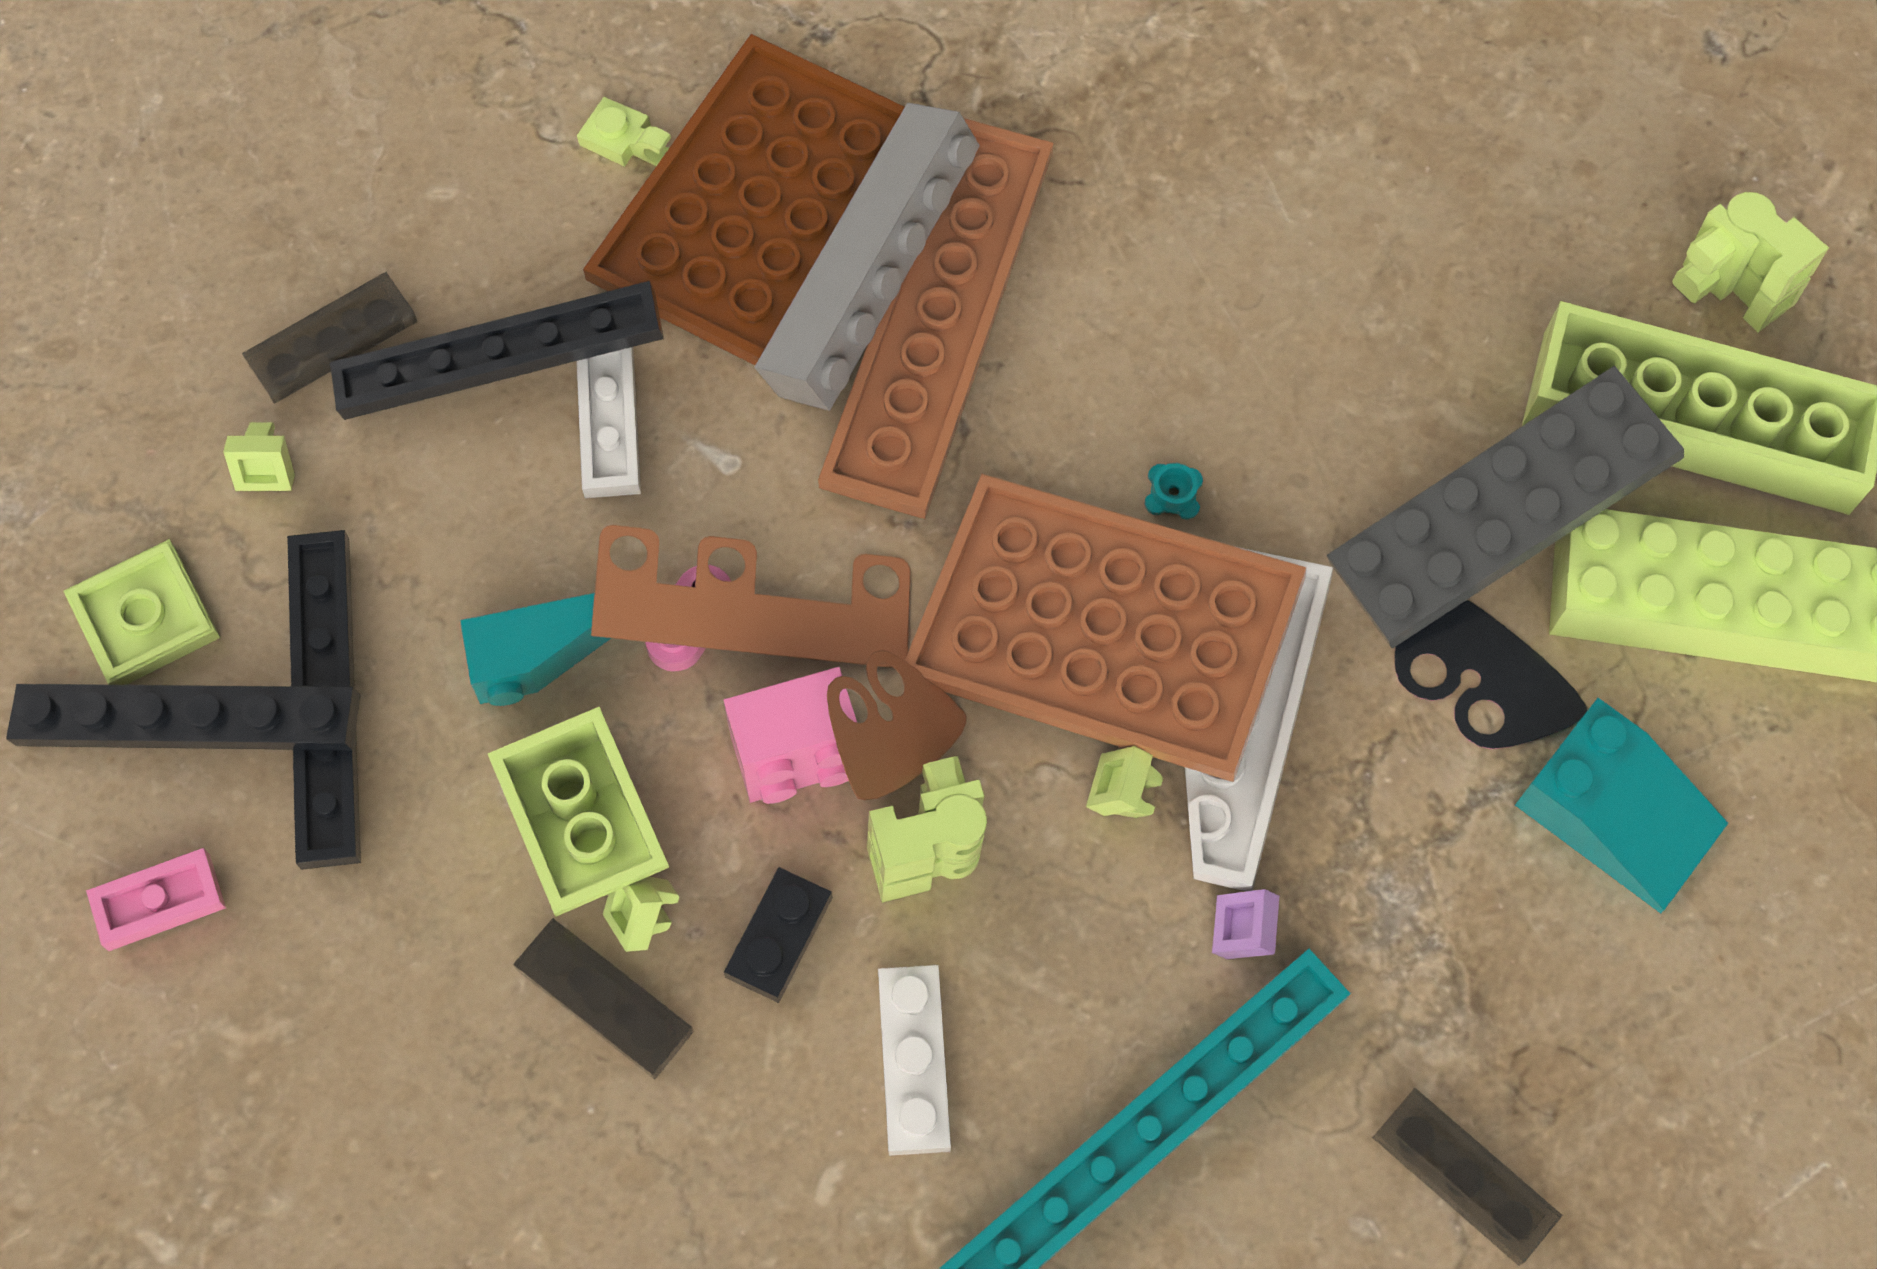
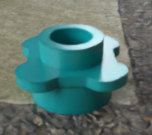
[1144,463,1203,520]

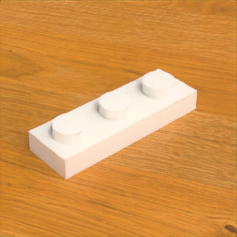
[577,347,641,498]
[878,965,951,1156]

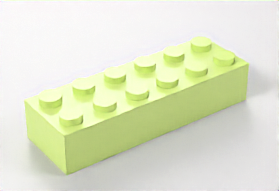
[1522,301,1877,515]
[1549,509,1877,682]

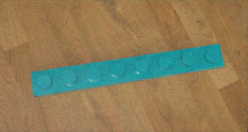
[939,948,1351,1269]

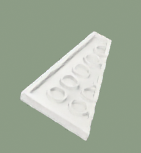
[1185,546,1333,892]

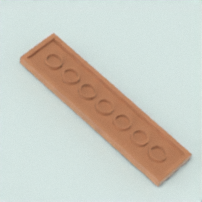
[818,118,1054,519]

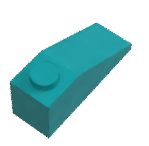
[460,593,611,706]

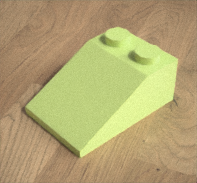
[488,707,669,917]

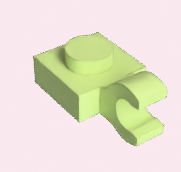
[577,97,671,167]

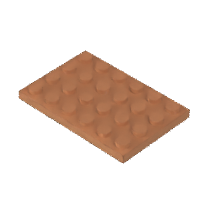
[905,474,1306,782]

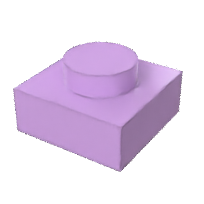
[1212,889,1280,959]

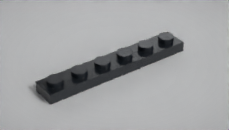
[330,281,664,420]
[287,530,361,870]
[6,684,361,751]

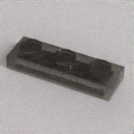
[242,272,418,404]
[513,918,694,1079]
[1372,1088,1563,1266]

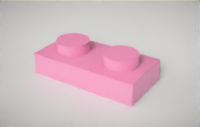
[86,848,226,951]

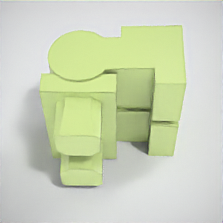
[1672,192,1829,333]
[867,756,987,903]

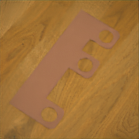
[591,525,910,668]

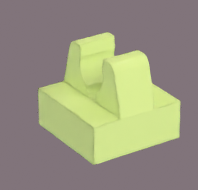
[223,422,295,491]
[1086,746,1163,818]
[603,876,679,952]

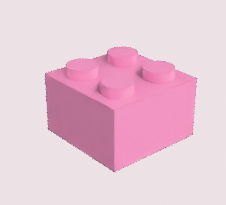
[723,667,857,804]

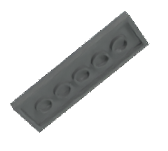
[1327,366,1684,648]

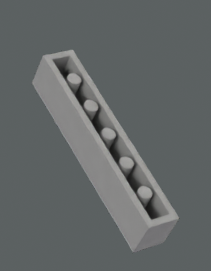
[754,103,980,411]

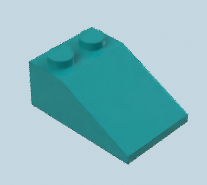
[1515,698,1728,914]

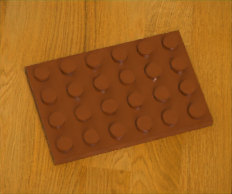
[583,34,905,365]

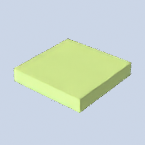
[63,539,220,685]

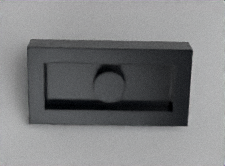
[724,867,833,1003]

